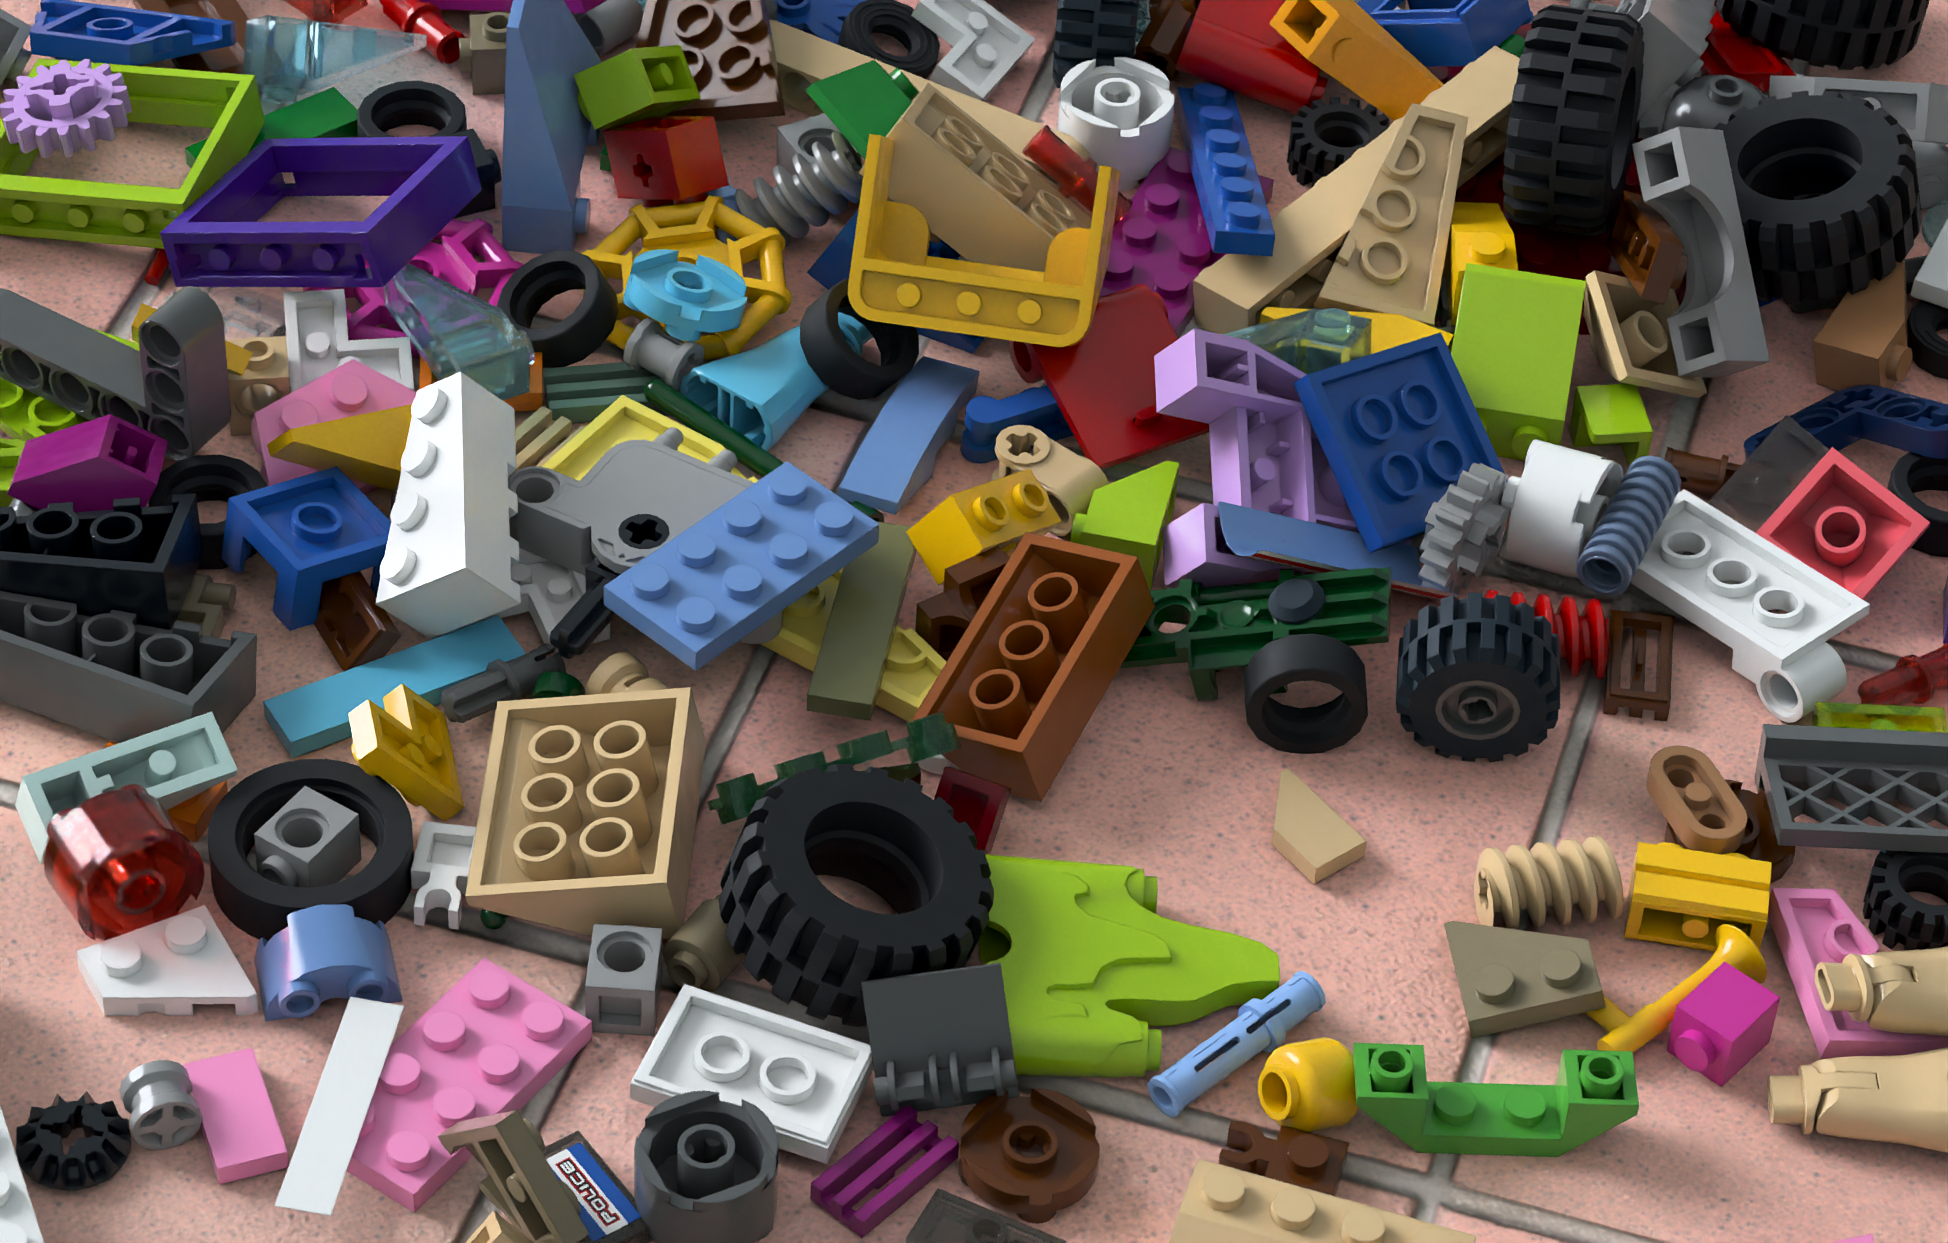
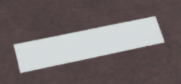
[275,997,404,1216]

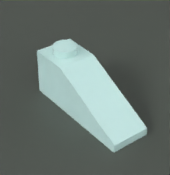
[15,711,238,865]

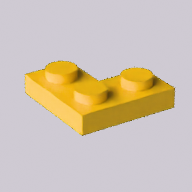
[348,683,465,822]

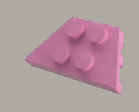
[251,359,417,495]

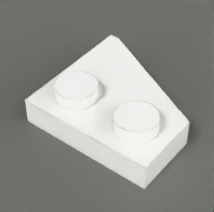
[76,905,259,1016]

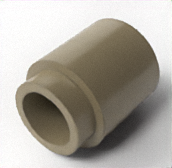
[663,894,745,993]

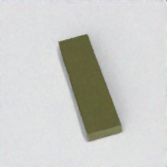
[807,521,917,721]

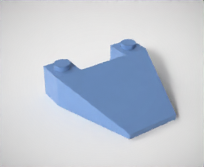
[502,0,602,254]

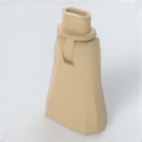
[1815,946,1948,1037]
[1767,1047,1948,1153]

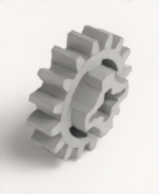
[1418,463,1510,594]

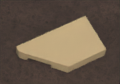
[1272,768,1367,884]

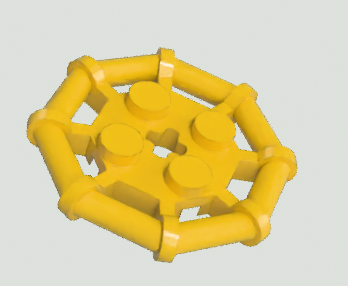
[581,195,792,360]

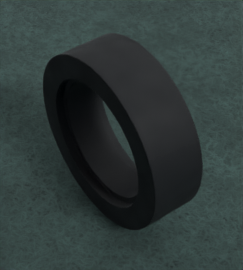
[208,759,414,942]

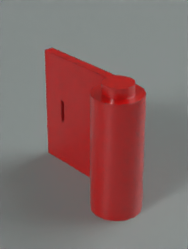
[1175,0,1328,116]
[1008,284,1209,470]

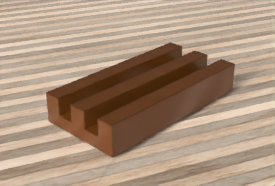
[1603,609,1674,721]

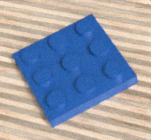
[1293,332,1508,554]

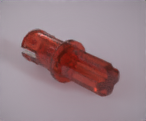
[1857,643,1948,715]

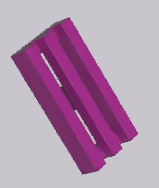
[810,1104,959,1238]

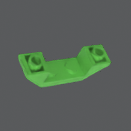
[1352,1043,1639,1157]

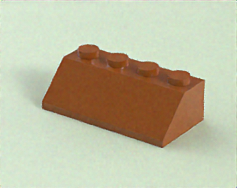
[909,532,1155,802]

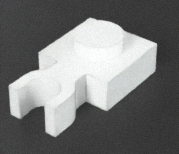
[411,821,477,930]

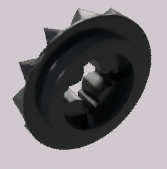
[16,1091,131,1191]

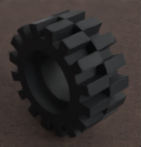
[1287,97,1390,187]
[1863,850,1948,951]

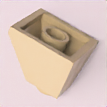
[1583,270,1707,398]

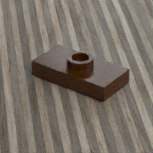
[313,571,401,672]

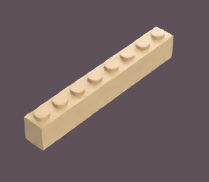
[1193,46,1520,345]

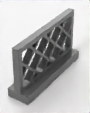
[1754,724,1948,853]

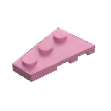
[1768,888,1948,1059]

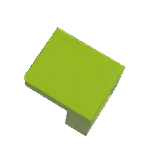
[1569,383,1653,467]

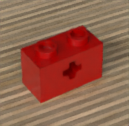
[603,116,729,207]

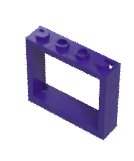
[160,136,482,288]

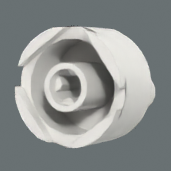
[1057,57,1175,191]
[1500,439,1623,578]

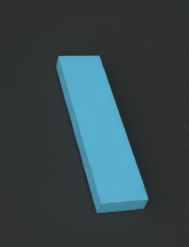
[263,615,526,758]

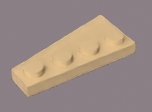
[1313,103,1468,327]

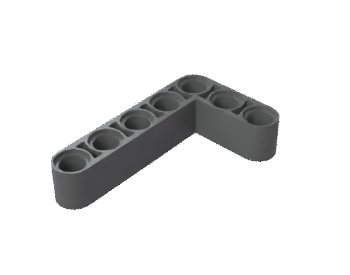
[0,286,231,461]

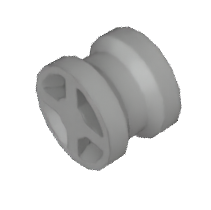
[119,1060,203,1150]

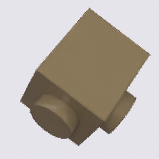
[459,12,510,95]

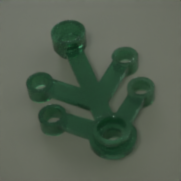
[707,711,961,825]

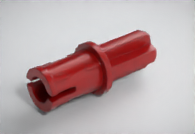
[379,0,466,64]

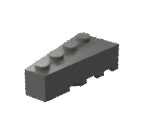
[0,591,257,743]

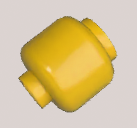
[1258,1037,1359,1132]

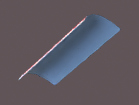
[1218,501,1460,601]

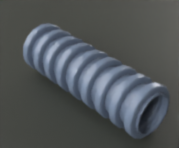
[1576,455,1681,596]

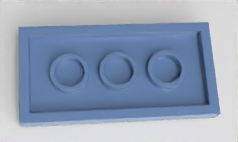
[604,461,879,671]

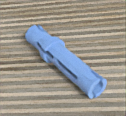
[1147,971,1326,1117]

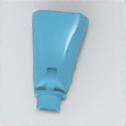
[680,312,873,451]

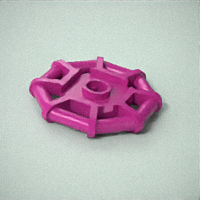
[303,219,524,365]

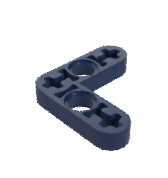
[1743,385,1948,478]

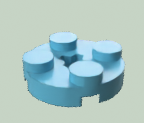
[623,249,748,341]

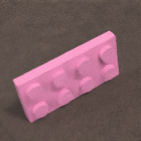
[347,958,592,1213]

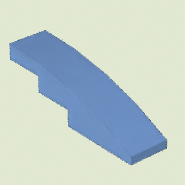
[838,356,980,515]

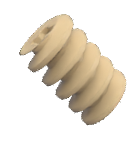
[1474,836,1624,929]

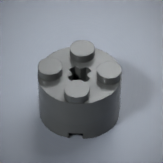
[634,1090,779,1243]

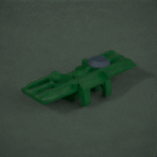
[1119,567,1392,701]

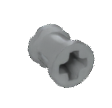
[623,318,705,393]

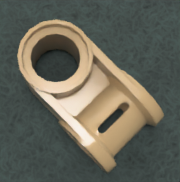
[991,425,1109,536]

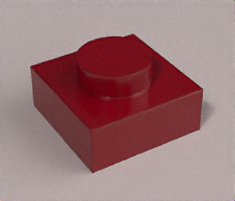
[934,767,1012,851]

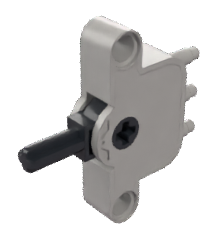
[508,427,783,659]

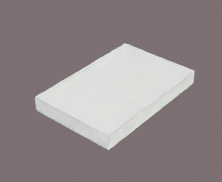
[630,984,874,1164]

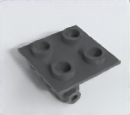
[861,963,1019,1117]

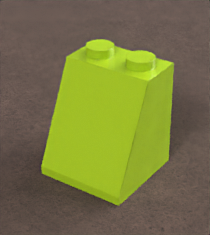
[1451,263,1586,461]

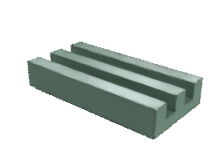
[543,362,668,423]

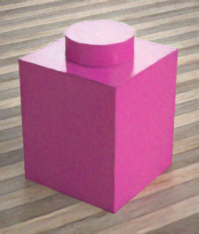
[1666,961,1780,1087]

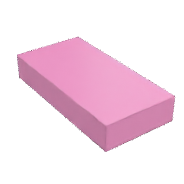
[184,1048,289,1185]

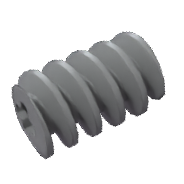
[735,131,863,248]

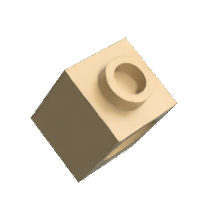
[226,336,290,436]

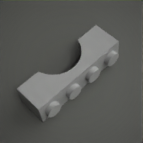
[1632,126,1770,378]

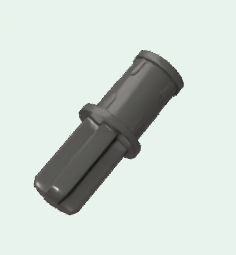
[440,643,566,723]

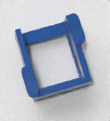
[1357,0,1534,67]

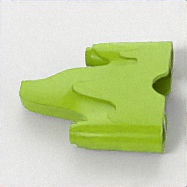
[978,854,1280,1078]

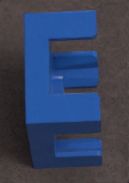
[221,466,391,631]

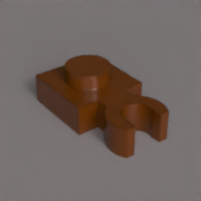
[1218,1121,1349,1196]

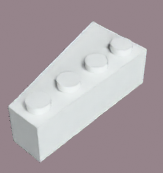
[375,372,521,639]

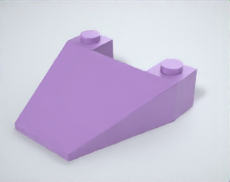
[1154,328,1412,588]

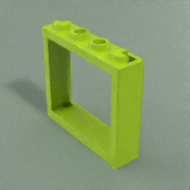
[0,58,265,249]

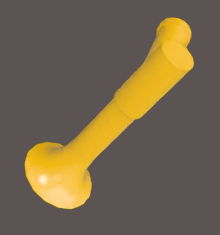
[1585,924,1767,1053]

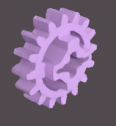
[0,59,132,158]

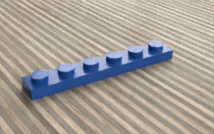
[1175,83,1275,257]

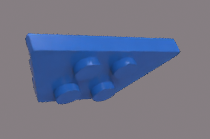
[30,0,236,66]

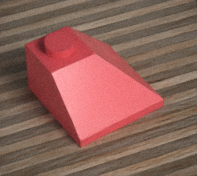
[1756,447,1930,600]

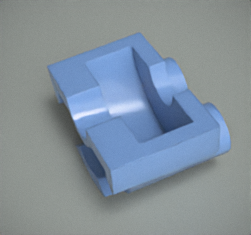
[254,904,403,1022]

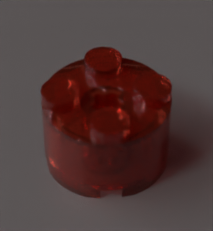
[44,784,205,941]

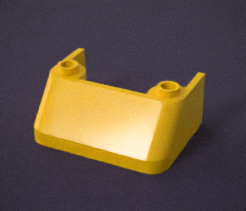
[848,134,1121,348]

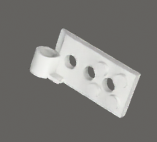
[1631,489,1870,723]

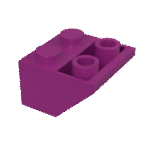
[7,414,168,512]

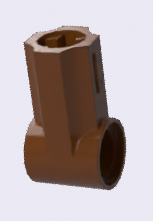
[1134,0,1201,81]

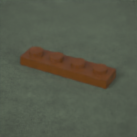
[1605,190,1688,304]

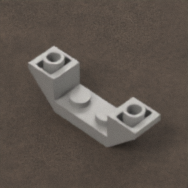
[1769,76,1948,144]

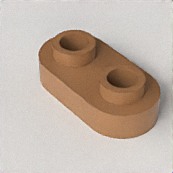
[1646,745,1747,855]

